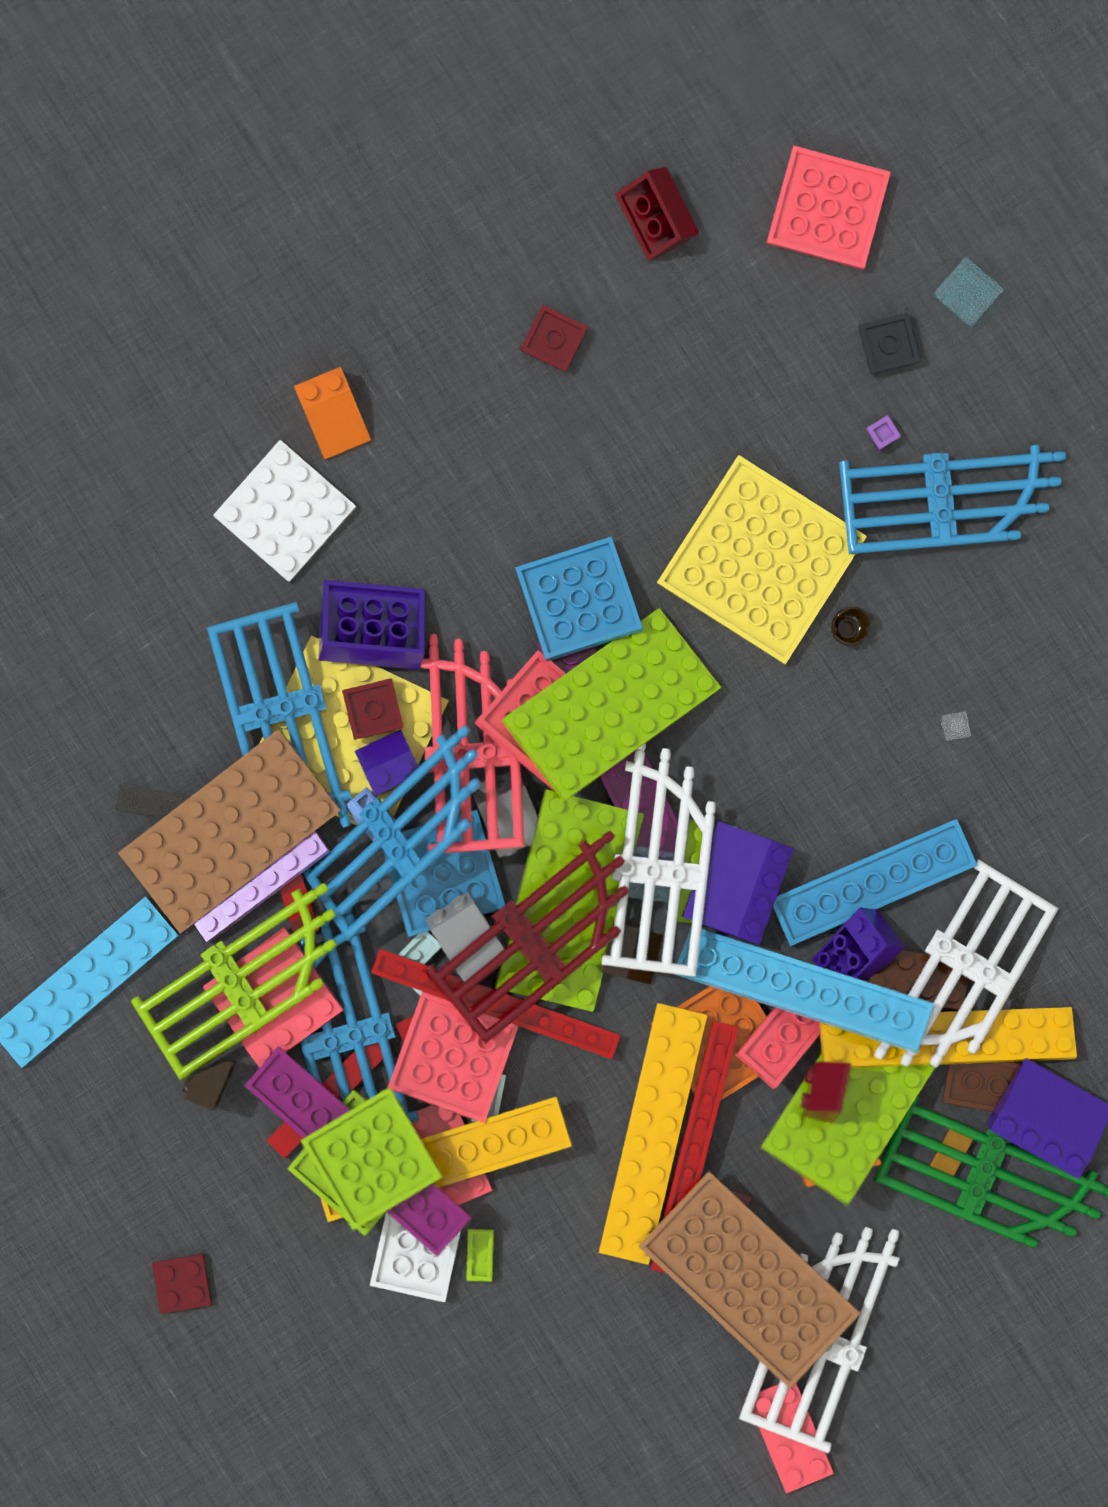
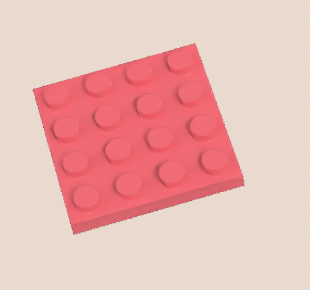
[766,146,891,270]
[475,650,566,790]
[203,927,344,1068]
[388,991,519,1123]

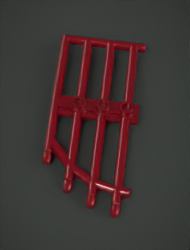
[425,830,630,1044]

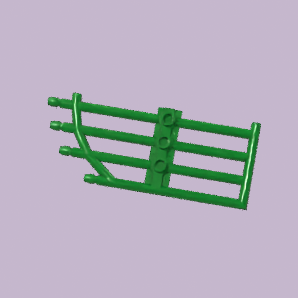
[874,1096,1108,1248]

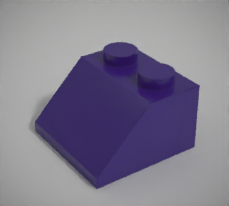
[355,729,418,797]

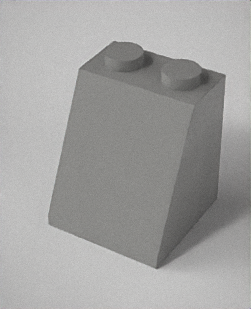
[472,771,538,857]
[425,892,510,982]

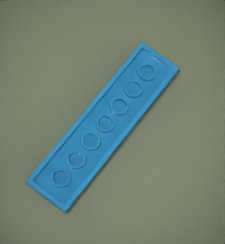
[773,819,977,946]

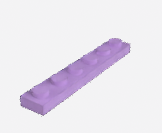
[194,831,331,943]

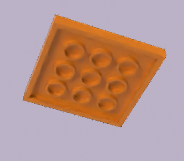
[650,986,767,1101]

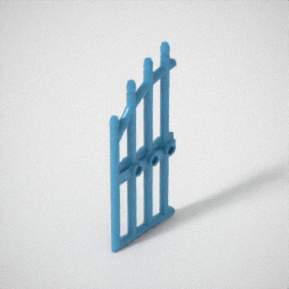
[839,445,1066,554]
[206,602,352,827]
[302,725,481,941]
[299,902,419,1122]

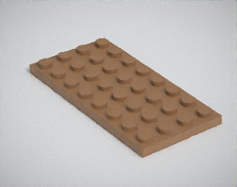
[118,729,342,934]
[639,1171,861,1389]

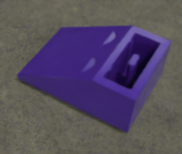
[812,907,905,981]

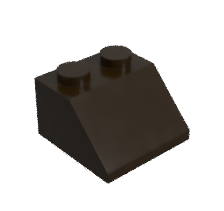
[601,922,663,985]
[183,1060,237,1111]

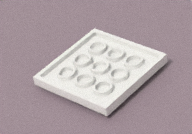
[213,440,356,583]

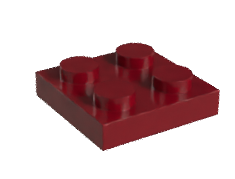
[520,305,588,373]
[342,678,404,740]
[152,1254,212,1314]

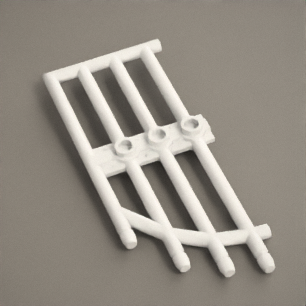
[602,744,716,977]
[874,859,1059,1067]
[739,1227,899,1453]

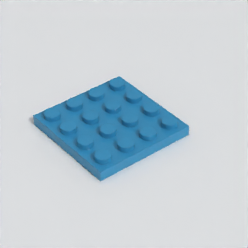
[515,536,643,661]
[381,810,505,937]

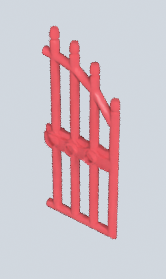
[421,634,525,853]

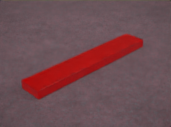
[266,1042,393,1158]

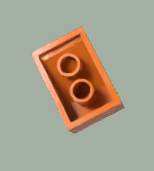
[294,367,371,460]

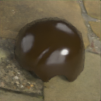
[831,607,871,646]

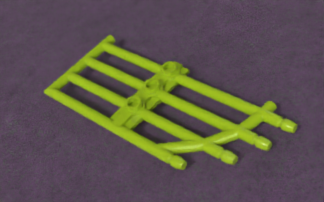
[130,883,337,1081]

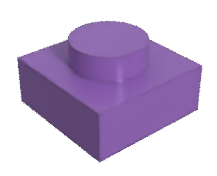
[865,415,901,450]

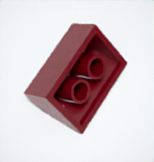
[615,166,700,261]

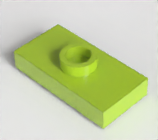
[467,1229,494,1282]

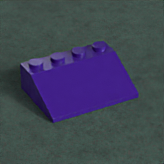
[318,580,425,670]
[682,821,794,945]
[986,1058,1108,1179]

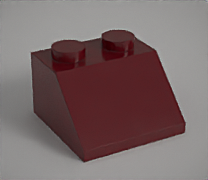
[800,1061,852,1124]

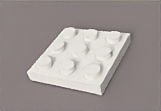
[370,1212,461,1302]

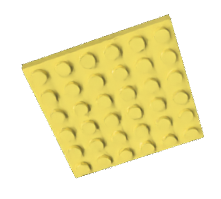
[657,455,867,665]
[260,636,449,826]

